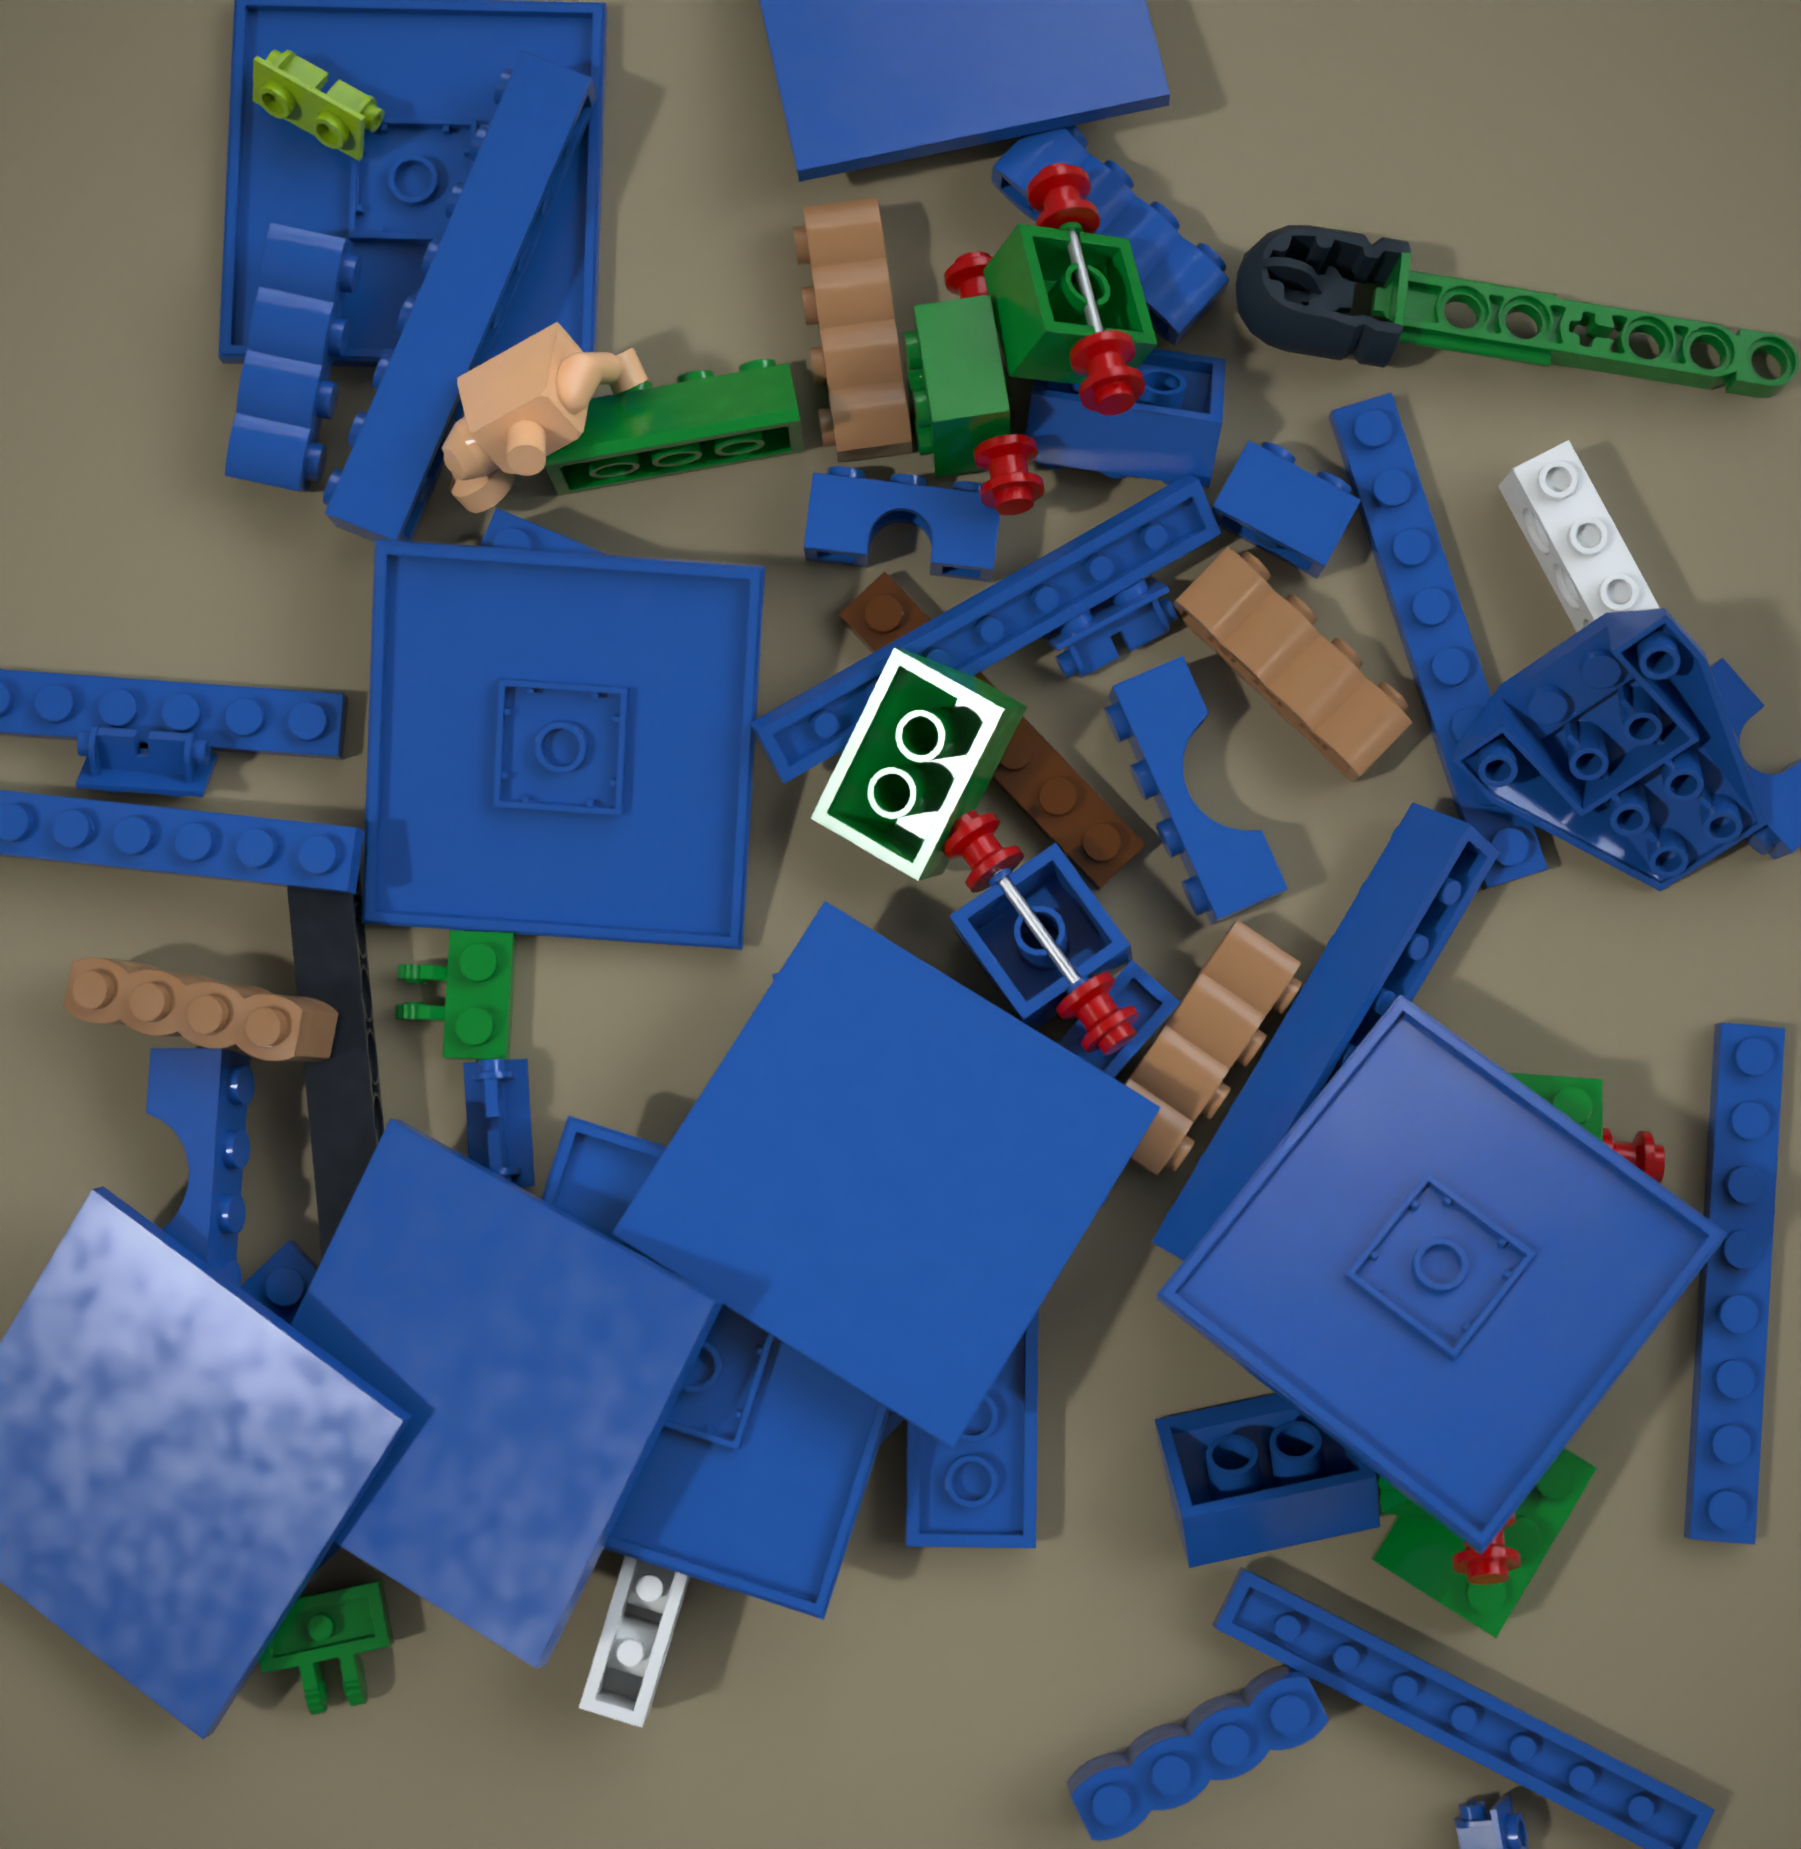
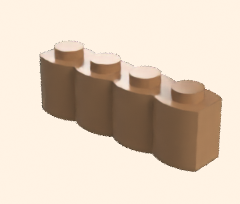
[793,197,912,463]
[1173,547,1413,783]
[1124,920,1303,1176]
[63,957,338,1062]

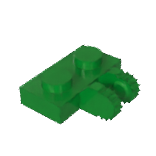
[395,930,517,1061]
[259,1579,394,1715]

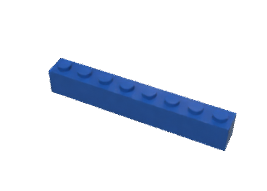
[323,50,598,542]
[1152,802,1500,1262]

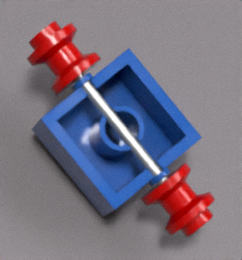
[942,810,1140,1056]

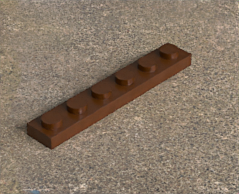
[839,571,1146,891]

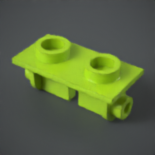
[253,49,384,161]

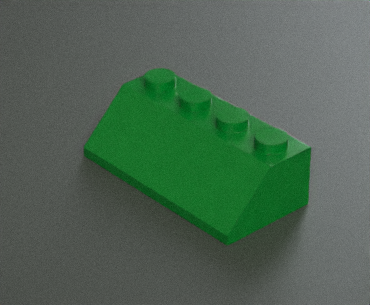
[545,359,804,496]

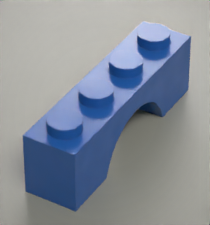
[1104,656,1288,925]
[146,1048,255,1287]

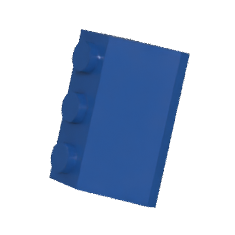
[1025,348,1226,488]
[1155,1394,1380,1568]

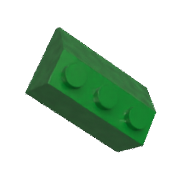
[811,647,1028,881]
[1371,1448,1597,1638]

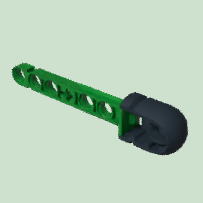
[1236,225,1799,398]

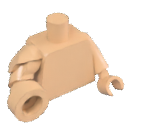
[441,322,648,513]

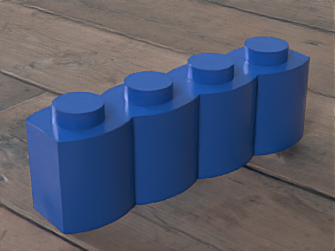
[991,125,1229,346]
[225,223,361,492]
[1067,1665,1329,1841]

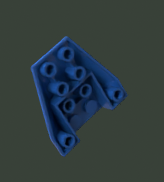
[1451,608,1767,891]

